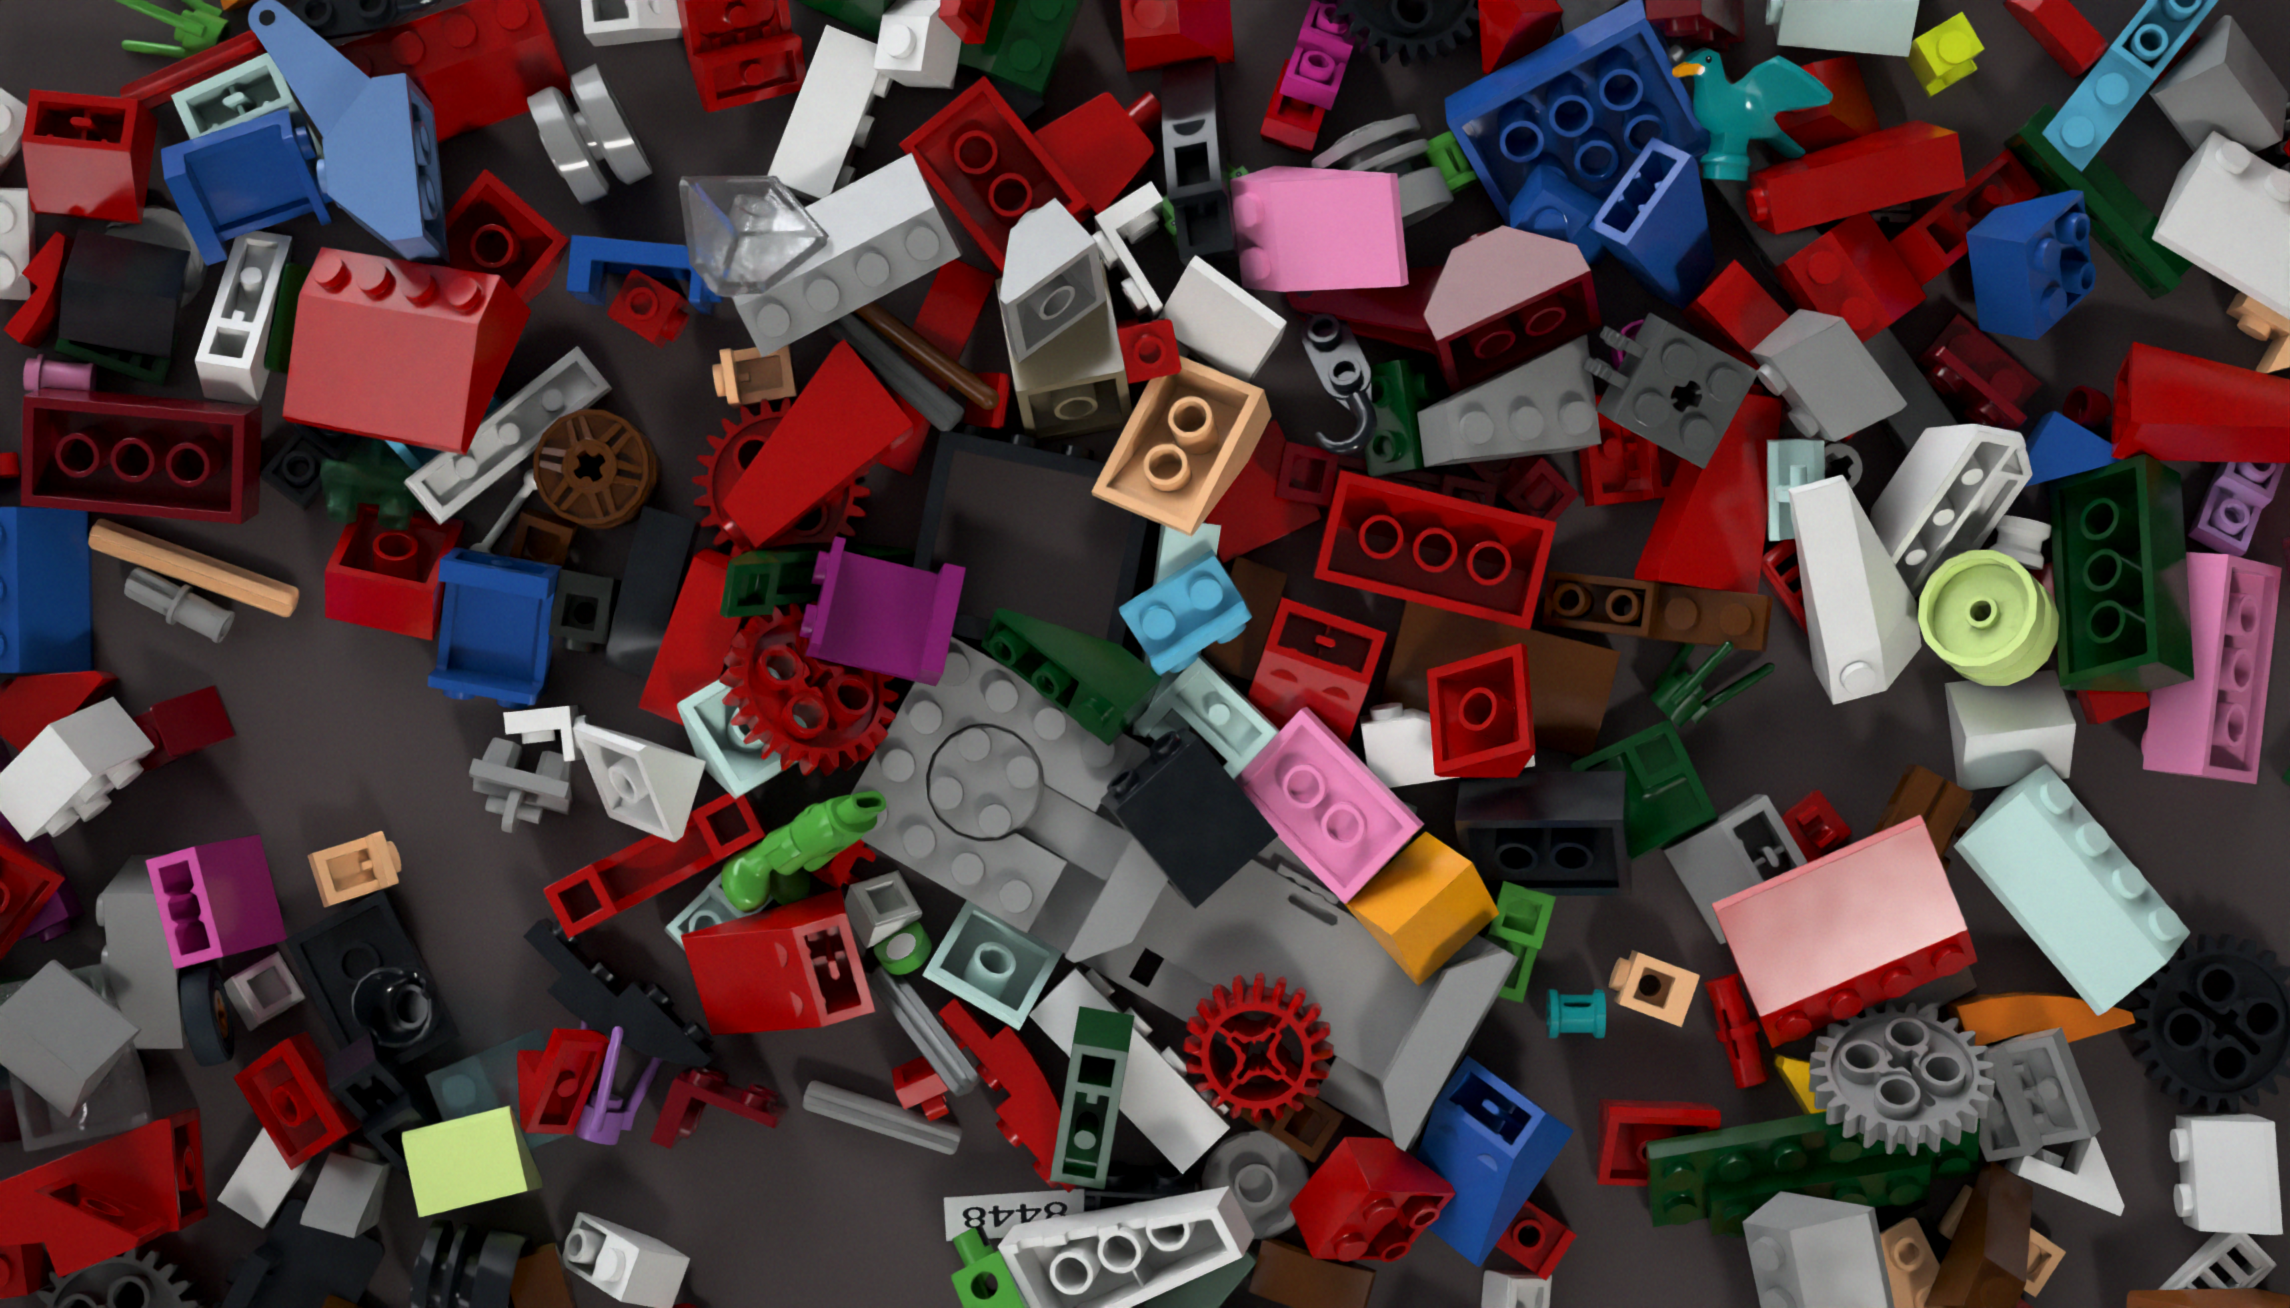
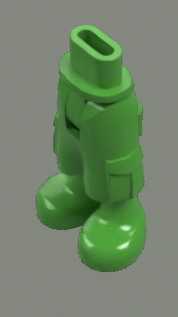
[721,791,887,913]

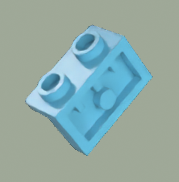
[1119,549,1252,675]

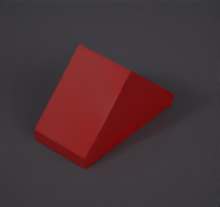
[1478,0,1564,74]

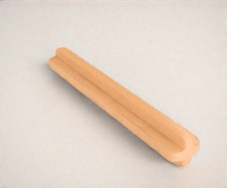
[88,518,300,617]

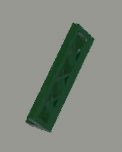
[2002,103,2194,300]

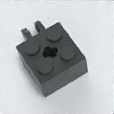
[1582,312,1757,469]

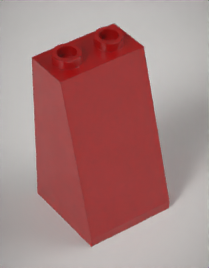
[0,1107,208,1246]

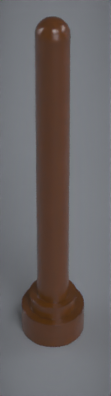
[853,301,999,410]

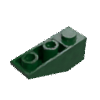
[981,607,1162,746]

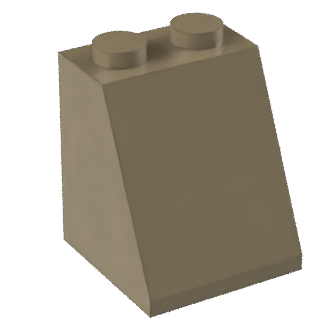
[995,259,1133,443]

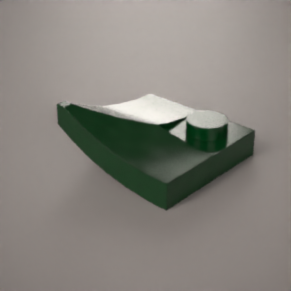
[1570,718,1718,863]

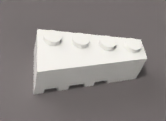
[998,1186,1255,1308]

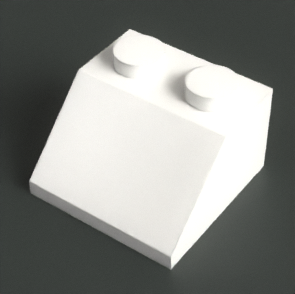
[2170,1110,2283,1235]

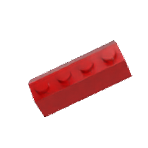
[334,0,574,143]
[1313,470,1557,630]

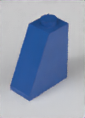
[1587,137,1716,310]

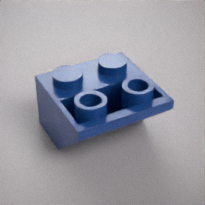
[1966,190,2096,340]

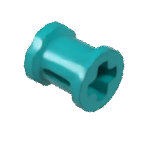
[1546,989,1606,1038]

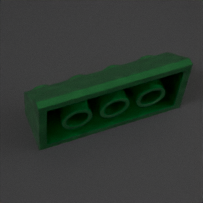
[2049,454,2194,692]

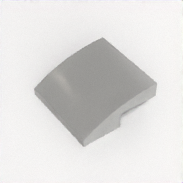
[1979,1027,2101,1162]

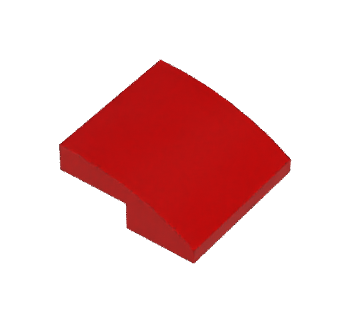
[677,0,806,113]
[1579,387,1682,507]

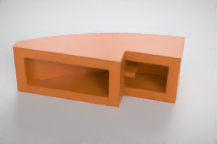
[1946,991,2135,1046]

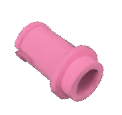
[23,354,98,391]

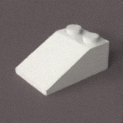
[1157,255,1287,383]

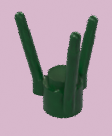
[1649,640,1775,728]

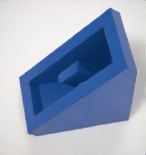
[2024,411,2122,487]

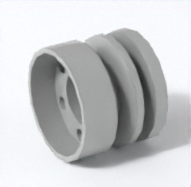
[1310,114,1454,230]

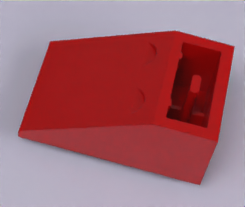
[1246,597,1387,746]
[681,889,875,1035]

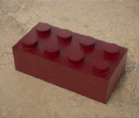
[21,387,262,524]

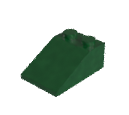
[957,0,1083,102]

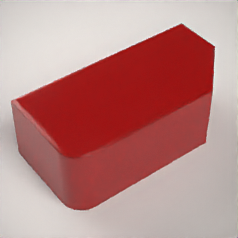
[2003,0,2109,79]

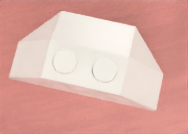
[1870,424,2033,598]

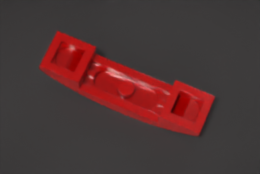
[877,259,997,477]

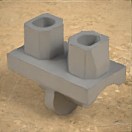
[469,737,573,834]

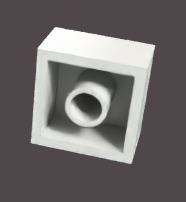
[0,697,155,842]

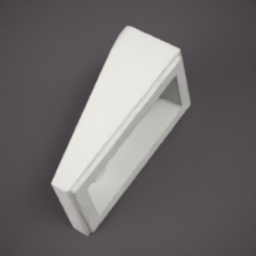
[2158,1232,2277,1290]

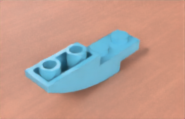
[2042,0,2218,173]

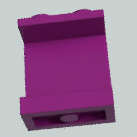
[799,536,966,686]

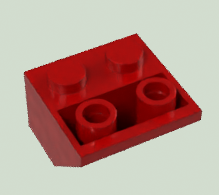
[21,89,158,224]
[1289,1137,1456,1262]

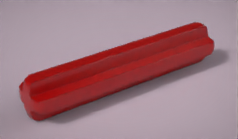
[120,30,267,111]

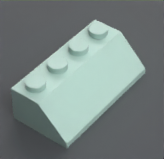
[1954,764,2191,1016]

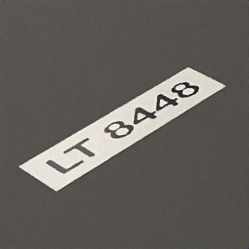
[944,1189,1138,1241]

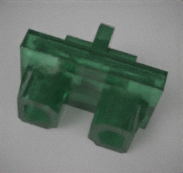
[320,439,424,530]

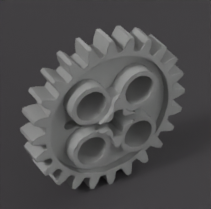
[1809,1001,1995,1156]

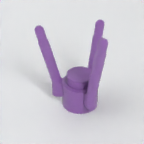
[575,1020,663,1145]

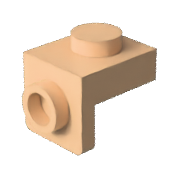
[712,344,798,409]
[308,831,401,908]

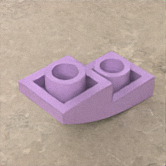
[2188,462,2286,557]

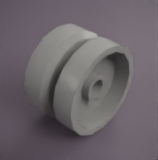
[527,63,653,207]

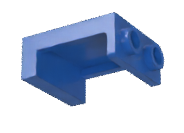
[161,108,334,266]
[566,235,726,316]
[427,547,562,709]

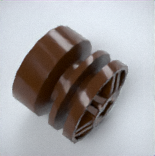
[533,409,661,530]

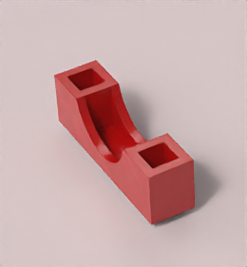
[543,791,771,938]

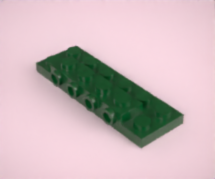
[1646,1111,1980,1238]

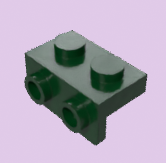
[1364,360,1448,477]

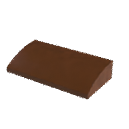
[1378,600,1621,757]

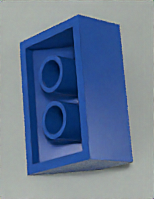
[0,507,94,675]

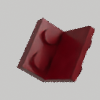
[1914,313,2042,430]
[650,1065,789,1149]

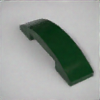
[720,542,915,618]

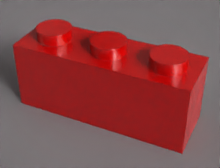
[638,547,759,726]

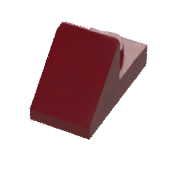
[131,685,237,777]

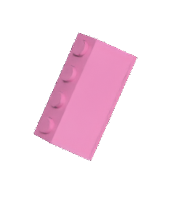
[2141,552,2282,784]

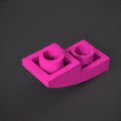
[1279,0,1357,111]

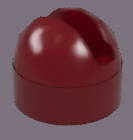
[2063,385,2113,431]

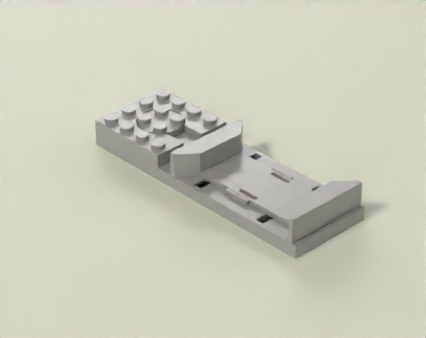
[851,636,1518,1151]

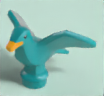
[1672,47,1833,181]

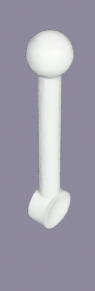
[469,468,538,554]

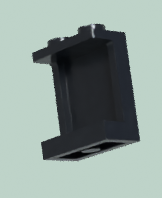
[1100,728,1278,909]

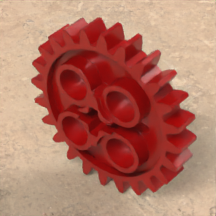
[692,397,872,558]
[720,601,898,777]

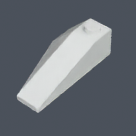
[1788,474,1922,705]

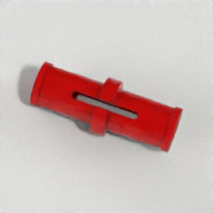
[1704,973,1770,1088]

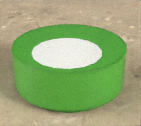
[874,921,932,975]

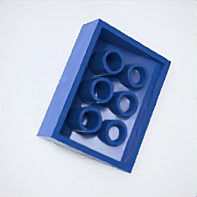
[1445,0,1711,228]

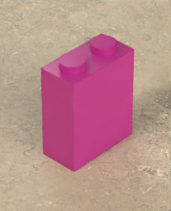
[145,834,287,969]

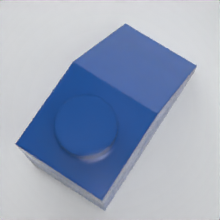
[1508,163,1609,265]

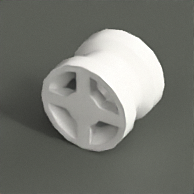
[1989,515,2051,570]

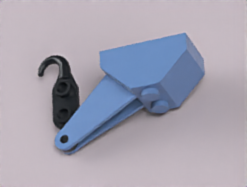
[248,0,450,266]

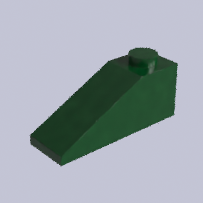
[1050,1006,1134,1190]

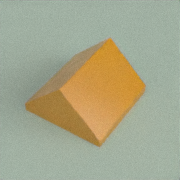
[1344,831,1499,986]

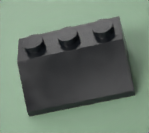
[1455,771,1632,896]

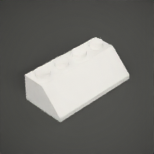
[2152,131,2290,320]

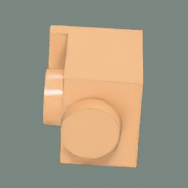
[1609,950,1700,1027]

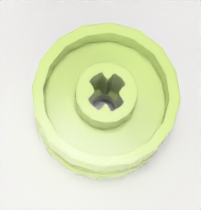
[1918,550,2059,686]

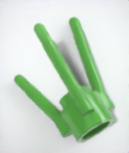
[114,0,231,59]

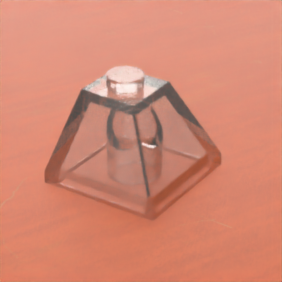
[679,176,829,297]

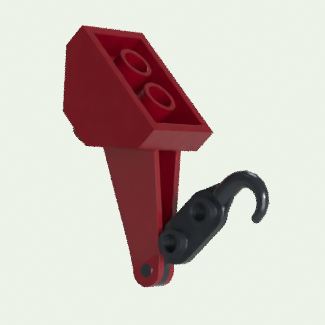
[1286,226,1602,455]

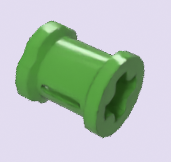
[1420,130,1480,195]

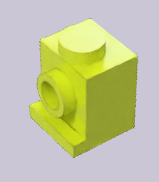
[1905,12,1985,98]

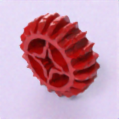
[1183,972,1334,1124]

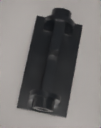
[1084,1160,1196,1212]

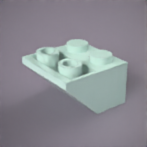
[171,52,324,169]

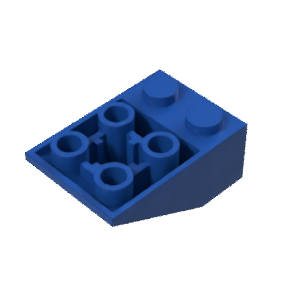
[1416,1055,1574,1267]

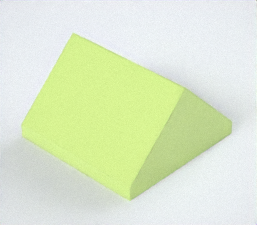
[402,1106,542,1218]

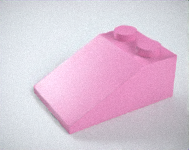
[1230,166,1409,292]

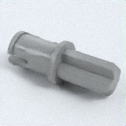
[124,567,235,643]

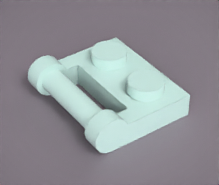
[1133,655,1280,780]

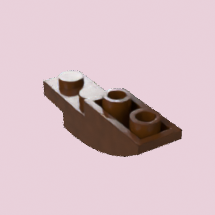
[1542,571,1773,652]

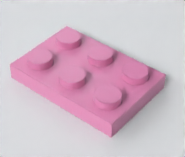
[1234,707,1424,904]

